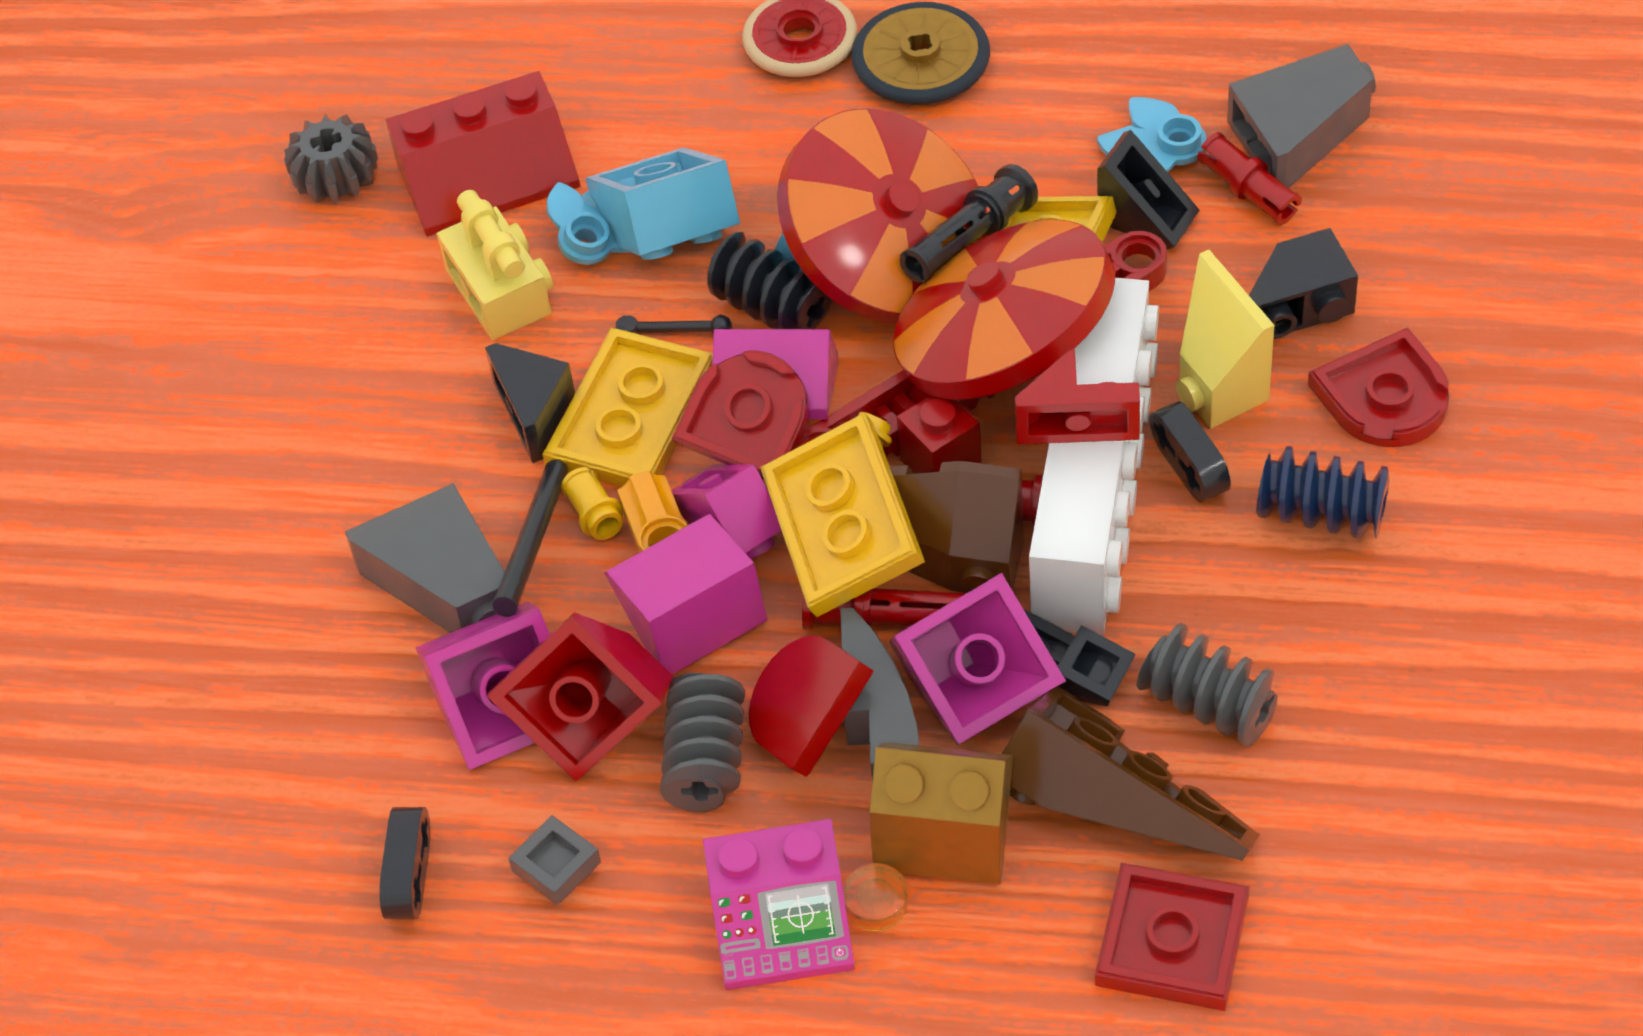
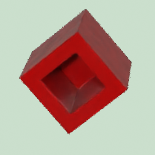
[897,395,982,474]

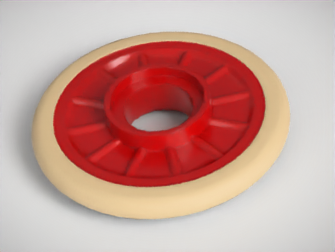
[742,0,857,77]

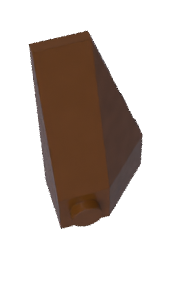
[890,461,1024,593]
[1002,686,1260,861]

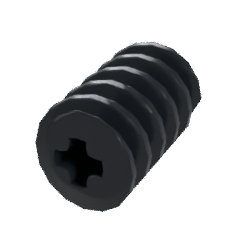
[707,232,833,329]

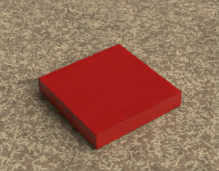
[1095,863,1250,1011]

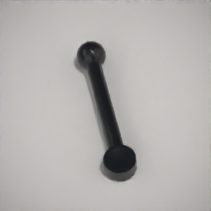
[615,315,732,334]

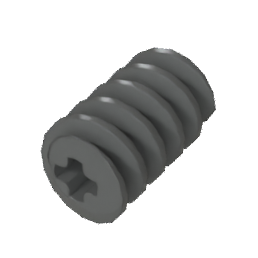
[1136,623,1278,747]
[660,672,745,813]

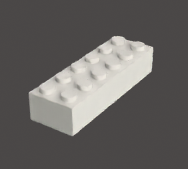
[1029,278,1159,636]

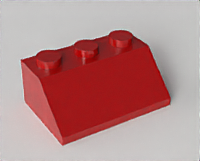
[385,71,581,237]

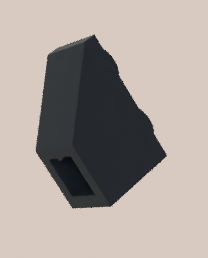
[1249,228,1358,339]

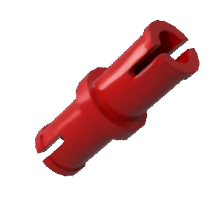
[1197,132,1302,225]

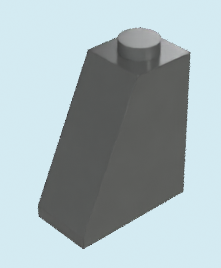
[1227,44,1376,188]
[345,483,505,633]

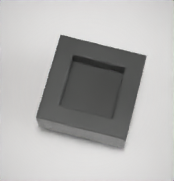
[508,815,601,905]

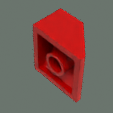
[487,612,674,782]

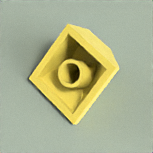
[1176,249,1274,429]

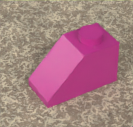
[671,464,782,559]

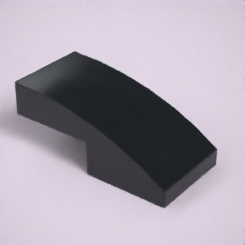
[1023,608,1136,706]

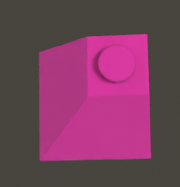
[889,573,1066,745]

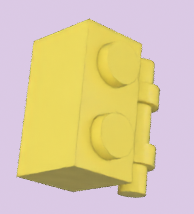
[436,190,554,341]

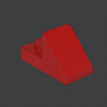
[1015,349,1140,444]

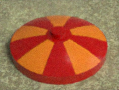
[777,108,988,324]
[893,219,1115,400]

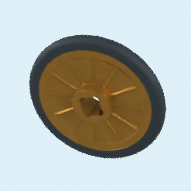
[852,2,990,105]

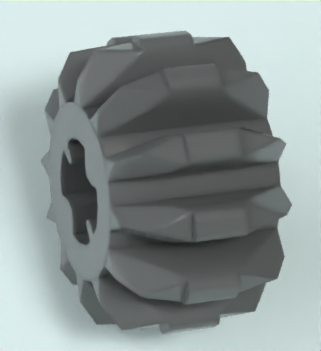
[284,113,378,204]

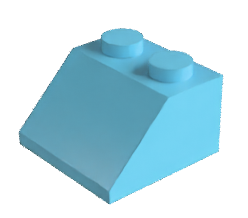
[585,147,740,260]

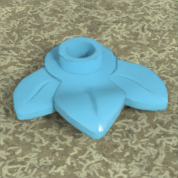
[1097,97,1207,172]
[547,182,629,265]

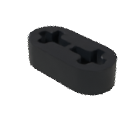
[1149,401,1231,502]
[379,807,430,919]

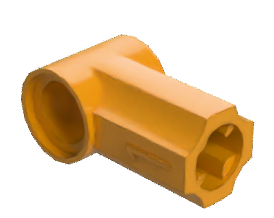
[617,470,688,552]

